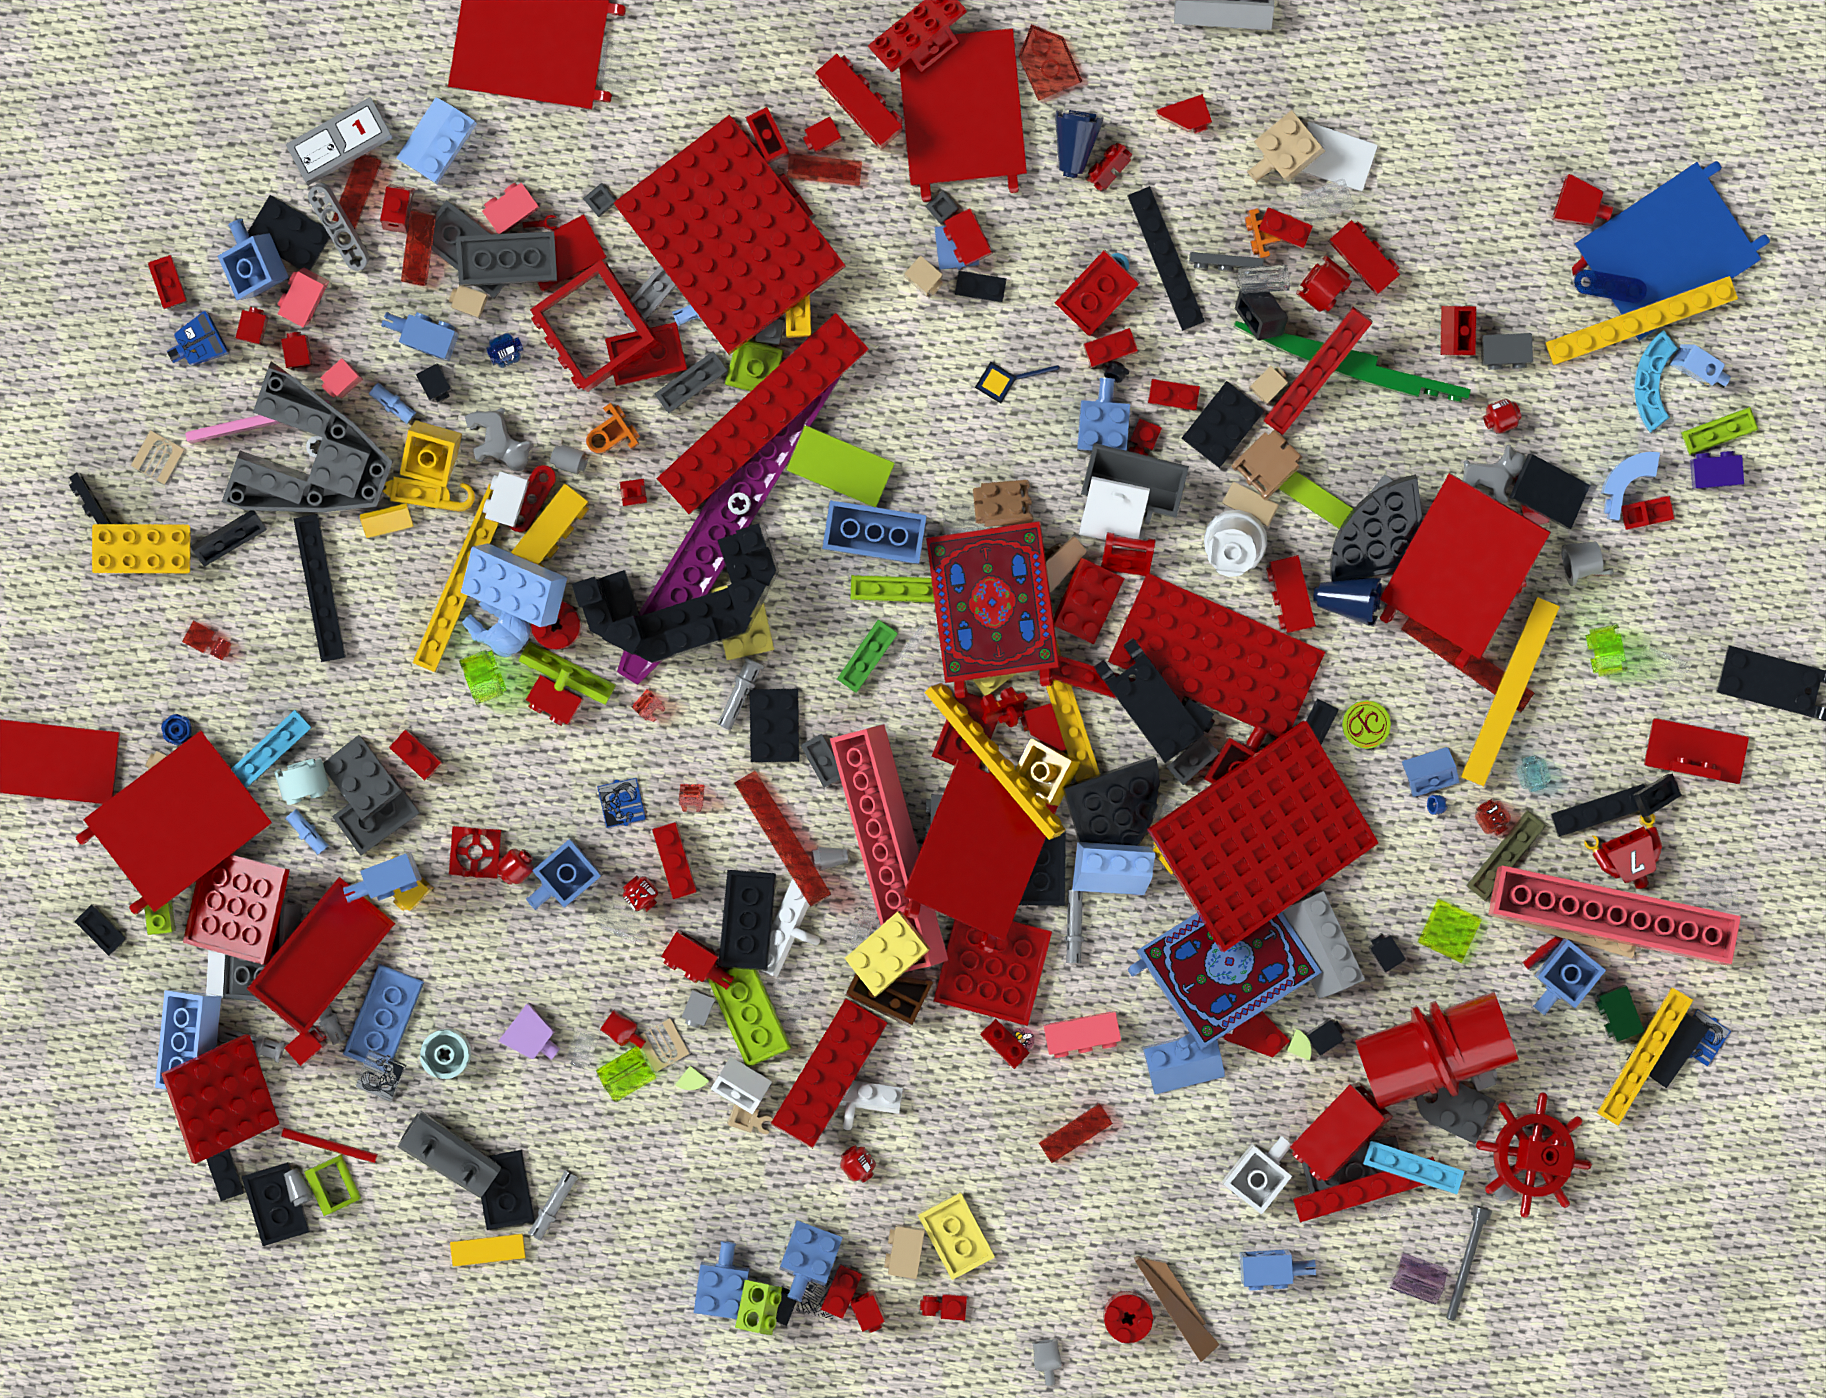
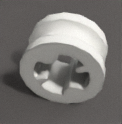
[306,436,323,458]
[728,493,751,515]

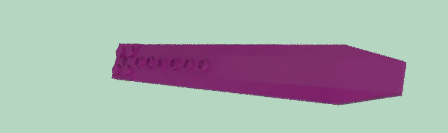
[617,334,843,685]

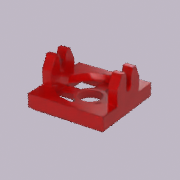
[449,826,502,879]

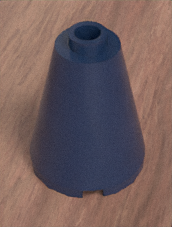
[1055,109,1104,178]
[1313,578,1382,627]

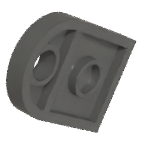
[1417,1083,1496,1144]

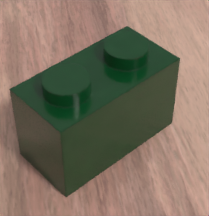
[1595,985,1645,1042]

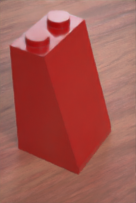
[1290,1082,1394,1182]

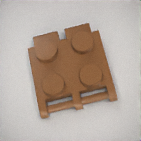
[1231,430,1302,500]
[973,480,1034,527]

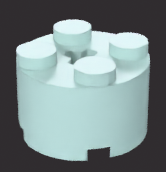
[274,758,330,805]
[420,1028,471,1079]

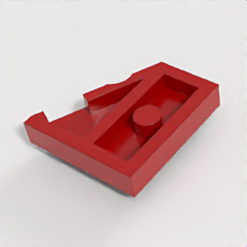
[1223,1011,1290,1058]

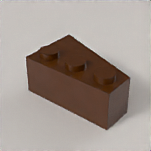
[845,973,934,1027]

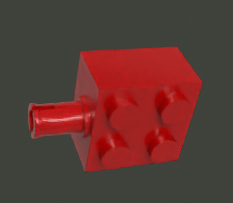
[1203,725,1269,784]
[661,929,735,990]

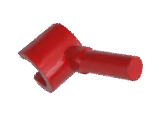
[523,215,557,231]

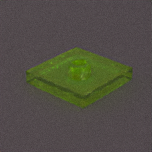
[1417,898,1482,963]

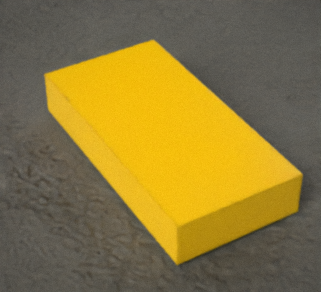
[360,503,414,538]

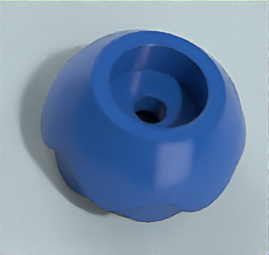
[161,714,192,745]

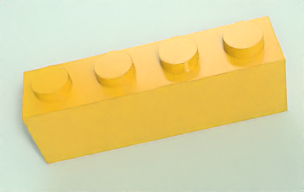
[511,484,589,567]

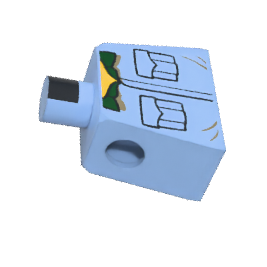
[1670,344,1731,388]

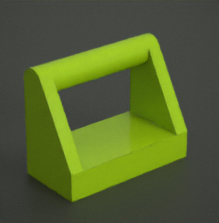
[304,1154,362,1216]

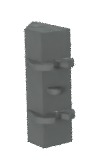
[1081,443,1189,525]

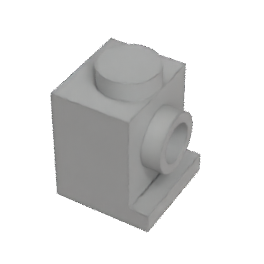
[1471,1069,1498,1091]

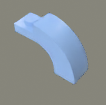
[1601,452,1660,521]

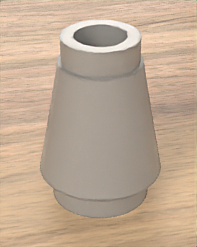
[811,847,848,871]
[284,1168,313,1207]

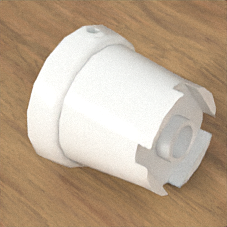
[1204,510,1267,577]

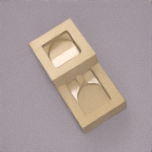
[1222,481,1280,527]

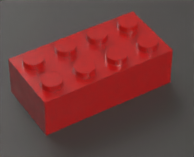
[815,53,903,151]

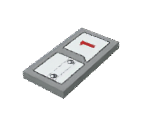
[285,97,393,186]

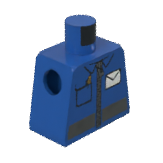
[167,311,229,366]

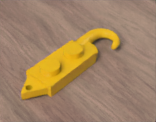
[382,477,475,512]

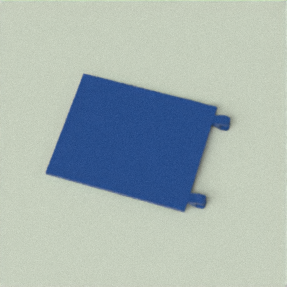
[1575,161,1770,341]

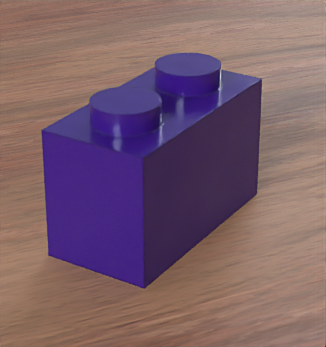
[1690,451,1744,489]

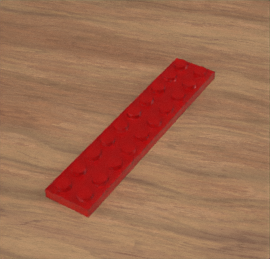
[656,313,869,515]

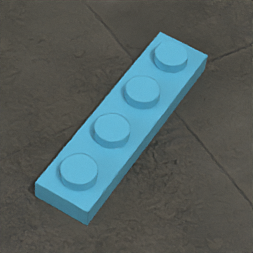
[231,710,312,789]
[1363,1141,1465,1195]

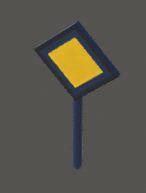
[975,361,1060,404]

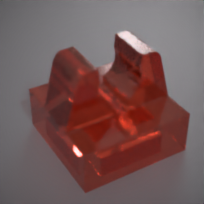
[632,689,665,722]
[679,784,705,812]

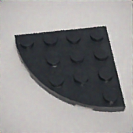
[1330,474,1423,582]
[1063,756,1160,846]

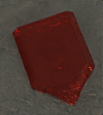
[1019,24,1083,101]

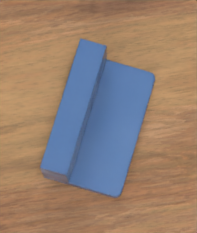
[1402,747,1460,797]

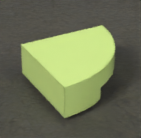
[1287,1029,1311,1061]
[675,1065,709,1090]

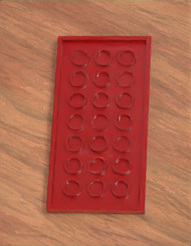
[1108,573,1325,738]

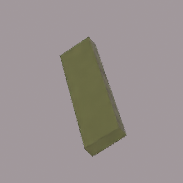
[1466,810,1547,901]

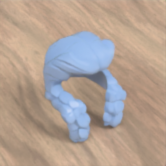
[462,601,530,657]

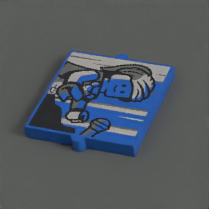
[597,778,646,828]
[1689,1009,1731,1067]

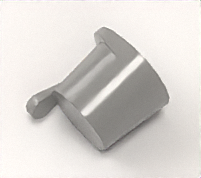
[1561,541,1614,586]

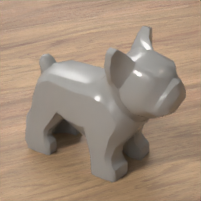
[465,408,534,471]
[1463,445,1526,503]

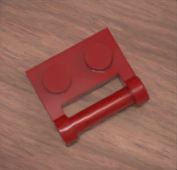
[1101,532,1156,576]

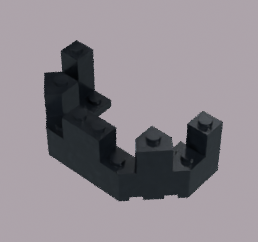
[572,523,779,663]

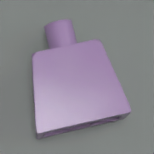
[499,1003,560,1060]

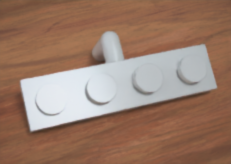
[764,878,820,977]
[840,1081,903,1130]

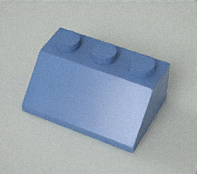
[1142,1037,1225,1095]

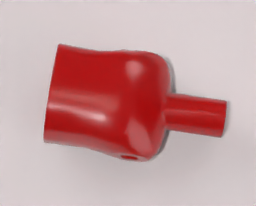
[600,1009,646,1049]

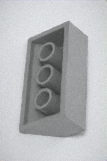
[1174,0,1274,30]
[1282,890,1365,999]

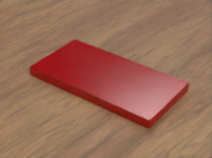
[0,719,120,804]
[247,877,396,1036]

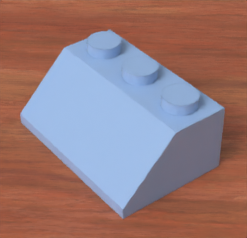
[397,97,477,185]
[1072,842,1155,895]

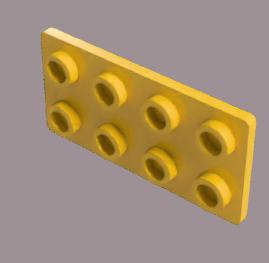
[92,524,191,574]

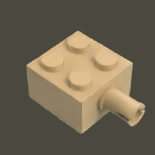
[1247,110,1325,183]

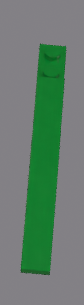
[1233,321,1471,403]

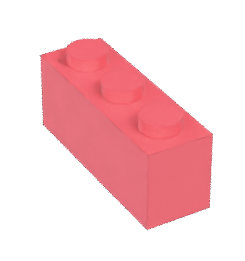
[1043,1011,1121,1058]

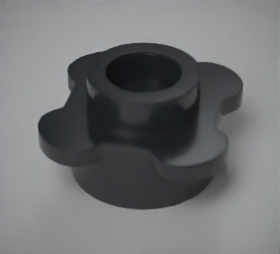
[1103,361,1130,383]

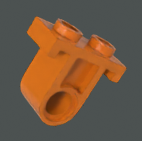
[1244,208,1294,258]
[586,403,640,454]

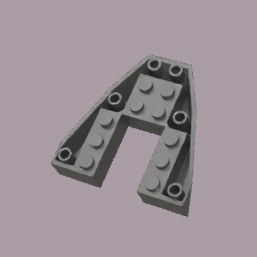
[222,361,393,512]

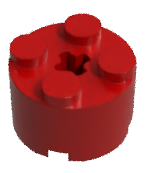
[1296,256,1352,312]
[531,601,582,650]
[1103,1291,1153,1343]

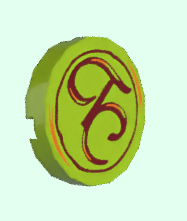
[1342,700,1391,749]

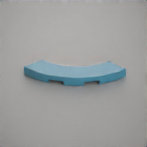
[1634,330,1678,433]

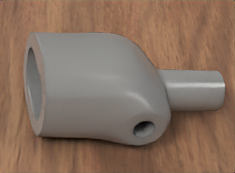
[1032,1339,1062,1386]

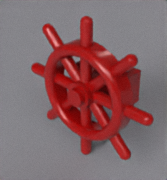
[1476,1092,1592,1218]

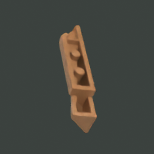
[1045,536,1086,594]
[1134,1256,1219,1362]

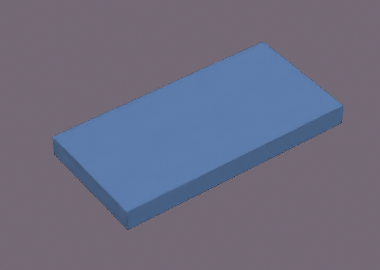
[343,964,424,1071]

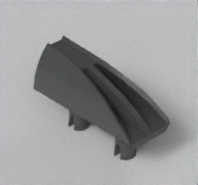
[397,1110,501,1198]

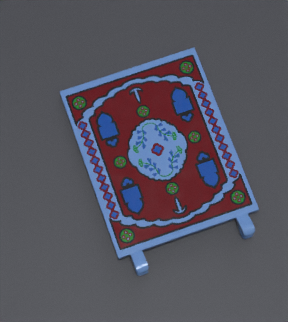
[1128,912,1322,1050]

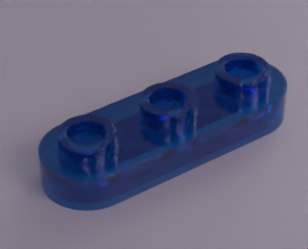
[1573,270,1647,303]

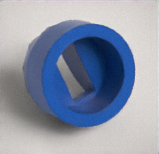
[1427,795,1448,815]

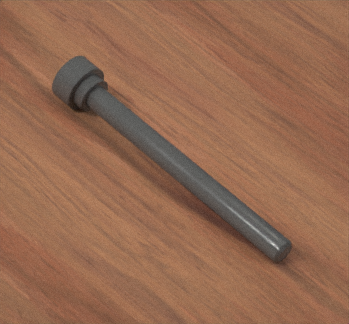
[1446,1205,1492,1321]

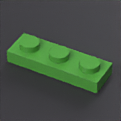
[837,619,898,693]

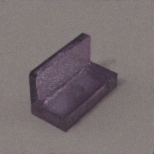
[1390,1253,1448,1305]

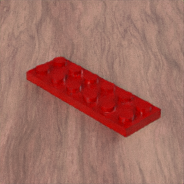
[771,999,888,1149]

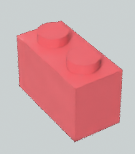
[482,182,540,234]
[278,268,330,328]
[320,358,363,399]

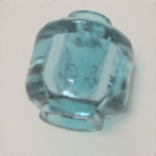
[1516,755,1551,792]

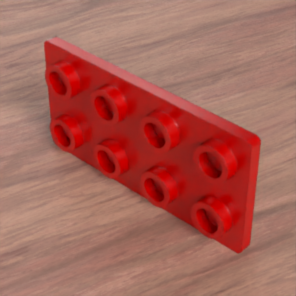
[868,0,967,72]
[1644,718,1749,784]

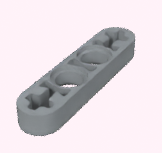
[308,183,370,271]

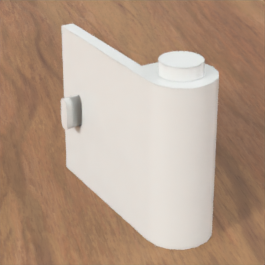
[1079,477,1150,540]

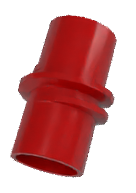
[1355,991,1519,1109]

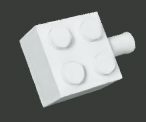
[1222,1136,1292,1214]

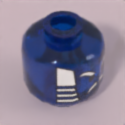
[486,333,524,368]

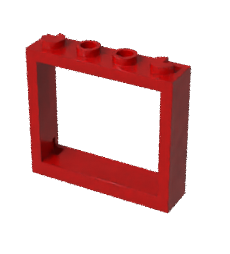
[530,259,659,392]

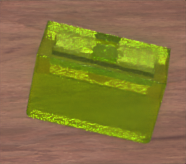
[596,1046,656,1102]

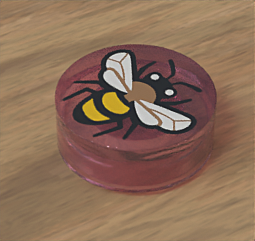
[1011,1027,1035,1050]

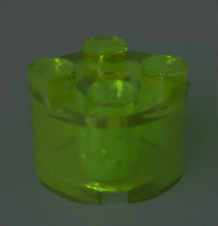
[1585,624,1628,677]
[459,650,507,705]

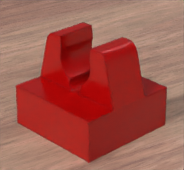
[619,478,647,506]

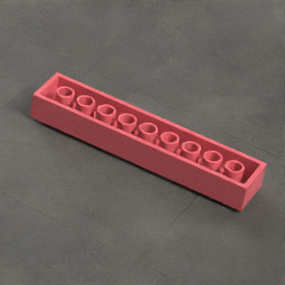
[830,724,948,972]
[1488,865,1741,965]

